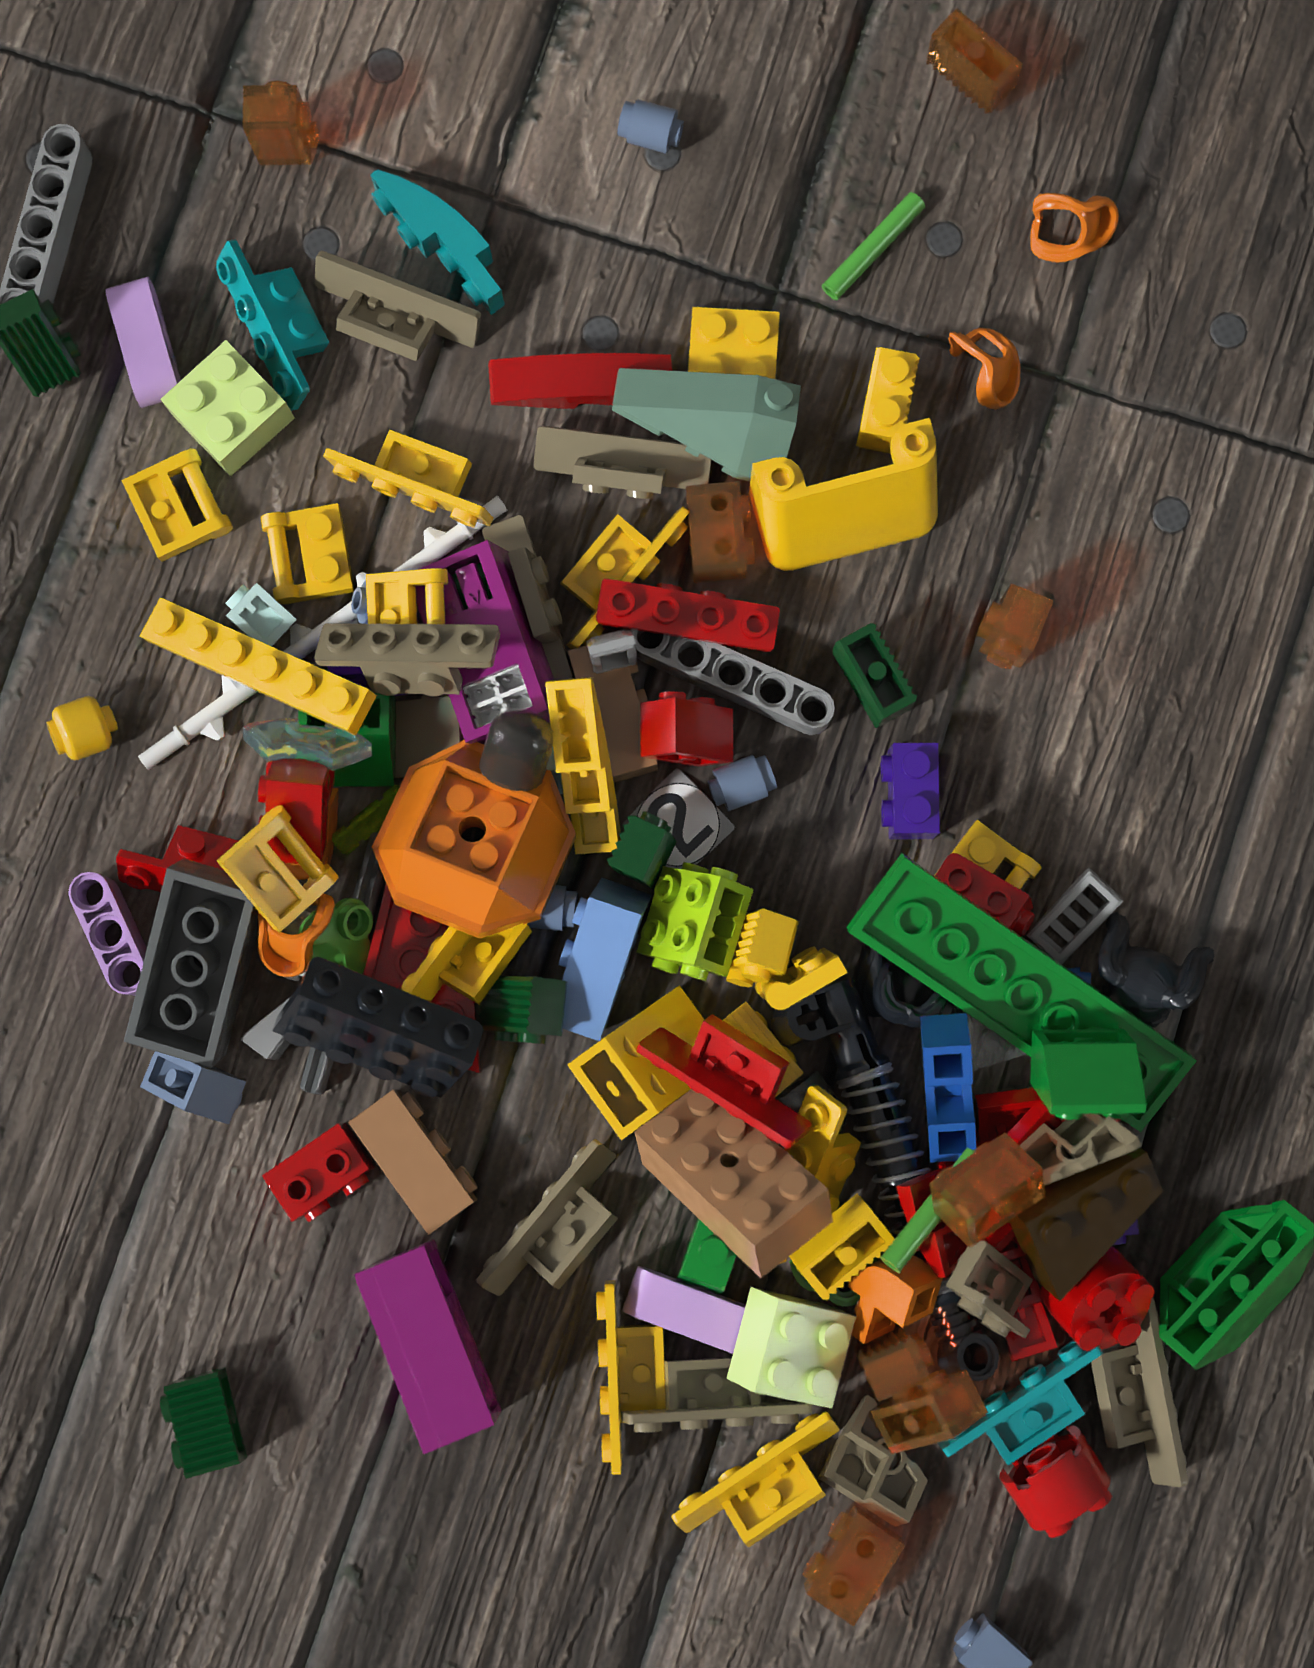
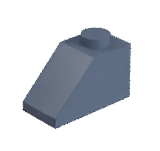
[140,1051,246,1125]

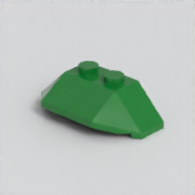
[1159,1200,1314,1370]

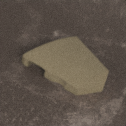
[1010,1114,1141,1187]
[818,1395,928,1527]

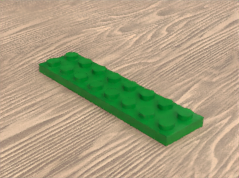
[846,853,1197,1132]

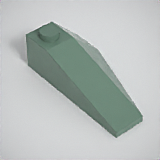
[612,368,801,482]

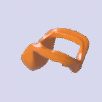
[1030,193,1119,262]
[948,328,1020,410]
[258,893,335,977]

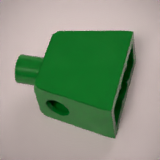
[676,1218,737,1295]

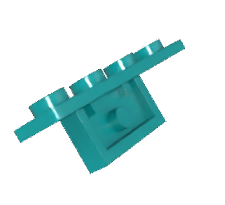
[216,239,329,411]
[937,1340,1103,1465]

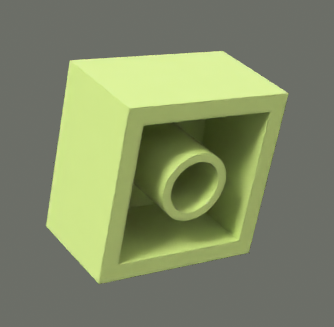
[160,340,295,476]
[727,1287,856,1408]

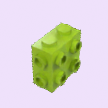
[637,862,754,981]

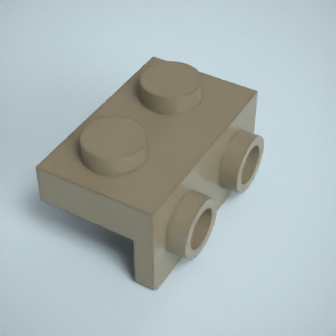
[946,1236,1033,1338]

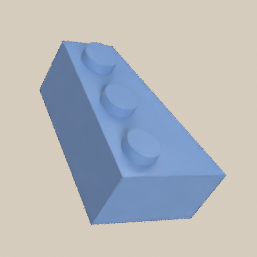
[559,878,652,1041]

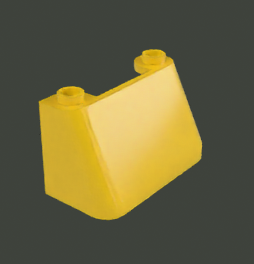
[749,418,938,571]

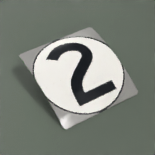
[622,769,735,869]

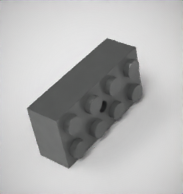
[124,858,258,1068]

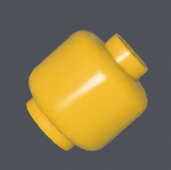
[46,696,118,761]

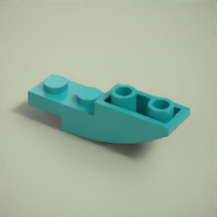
[370,170,505,315]

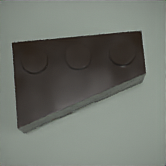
[1001,1147,1163,1301]

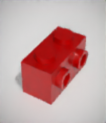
[640,691,733,767]
[262,1122,375,1223]

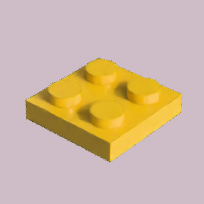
[688,307,780,379]

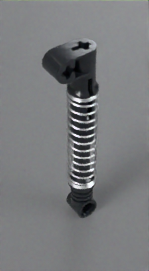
[771,978,999,1381]

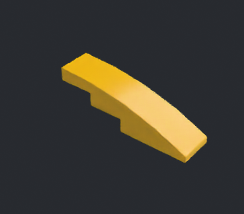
[545,677,621,854]

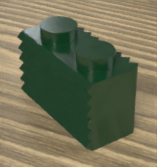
[0,289,82,397]
[832,623,917,728]
[607,811,677,890]
[479,976,567,1044]
[160,1367,248,1479]

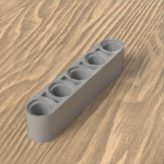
[0,124,92,305]
[631,629,835,735]

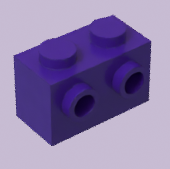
[881,743,940,839]

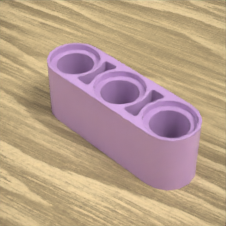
[105,277,181,408]
[68,872,147,996]
[622,1266,746,1354]

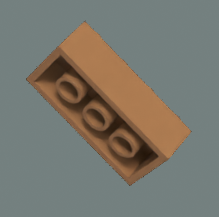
[634,1090,833,1278]

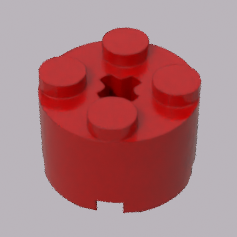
[1041,1246,1154,1351]
[999,1426,1113,1538]

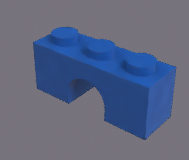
[920,1013,977,1163]

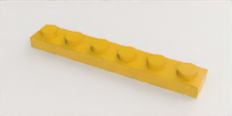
[140,597,377,736]

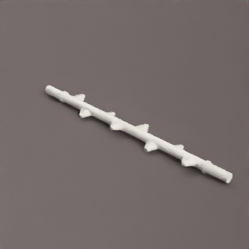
[138,496,507,770]

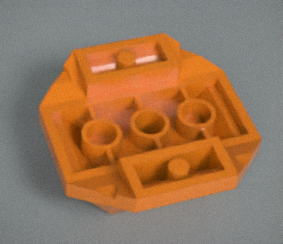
[372,740,576,938]

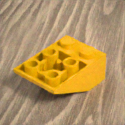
[567,985,704,1140]

